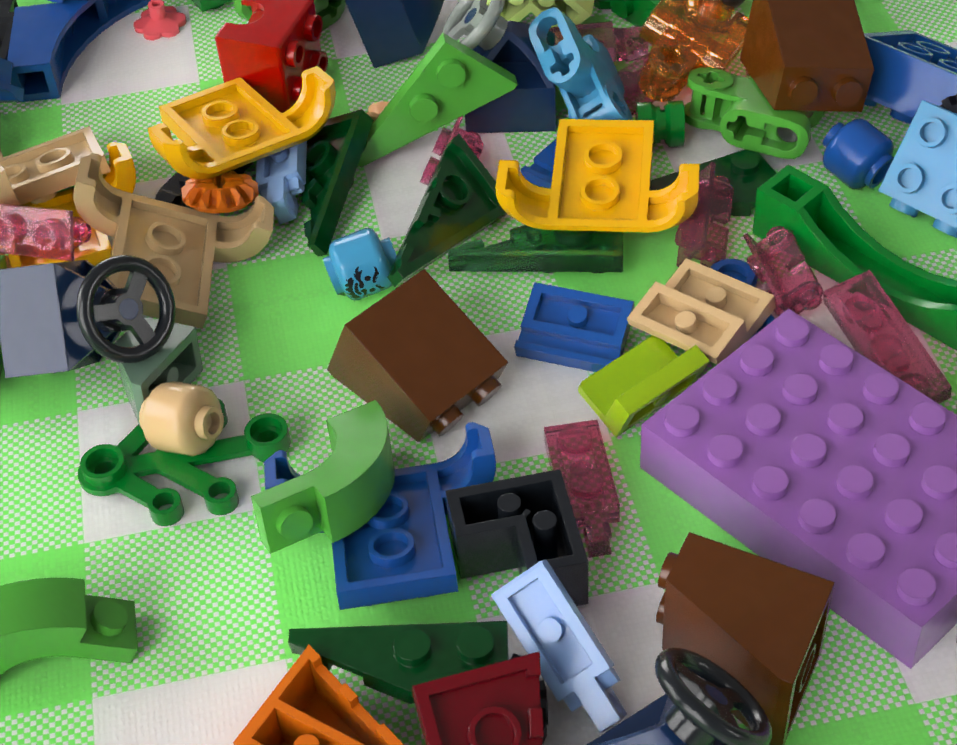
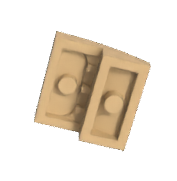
[627,258,776,364]

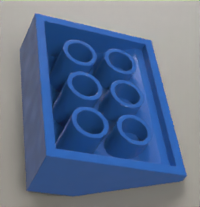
[864,30,957,124]

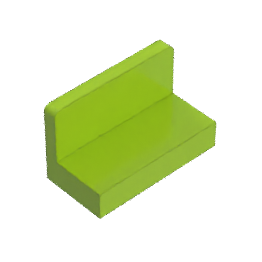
[578,335,710,437]

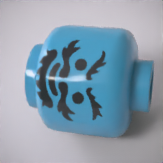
[323,228,397,301]

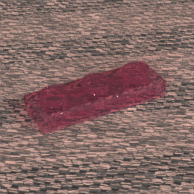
[823,270,952,403]

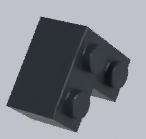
[445,469,588,606]

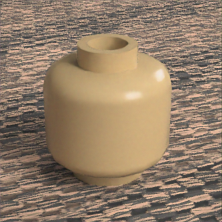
[139,381,224,456]

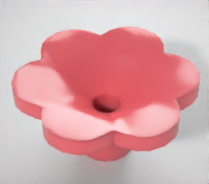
[134,0,187,40]

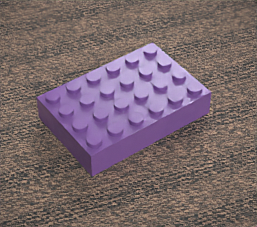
[640,308,957,669]

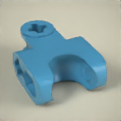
[528,7,633,120]

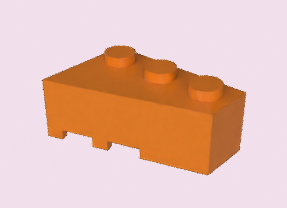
[233,645,404,745]

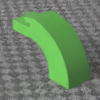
[251,400,395,554]
[0,578,138,676]

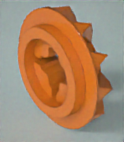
[181,171,259,214]

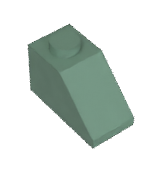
[114,317,203,427]

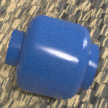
[822,119,894,189]

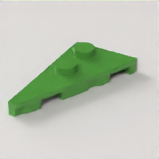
[358,33,518,167]

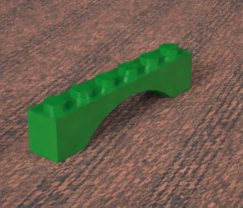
[753,165,957,351]

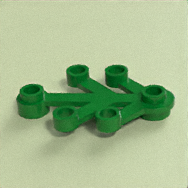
[78,399,291,526]

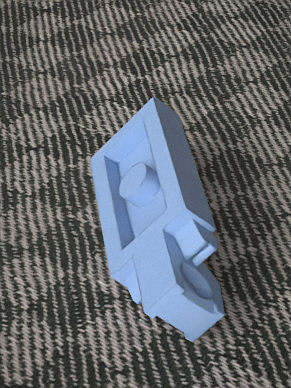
[255,141,307,225]
[491,559,627,733]

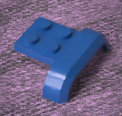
[264,422,496,610]

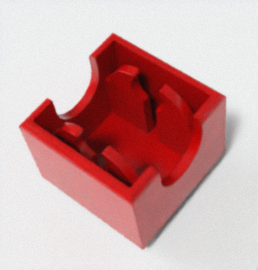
[215,0,328,113]

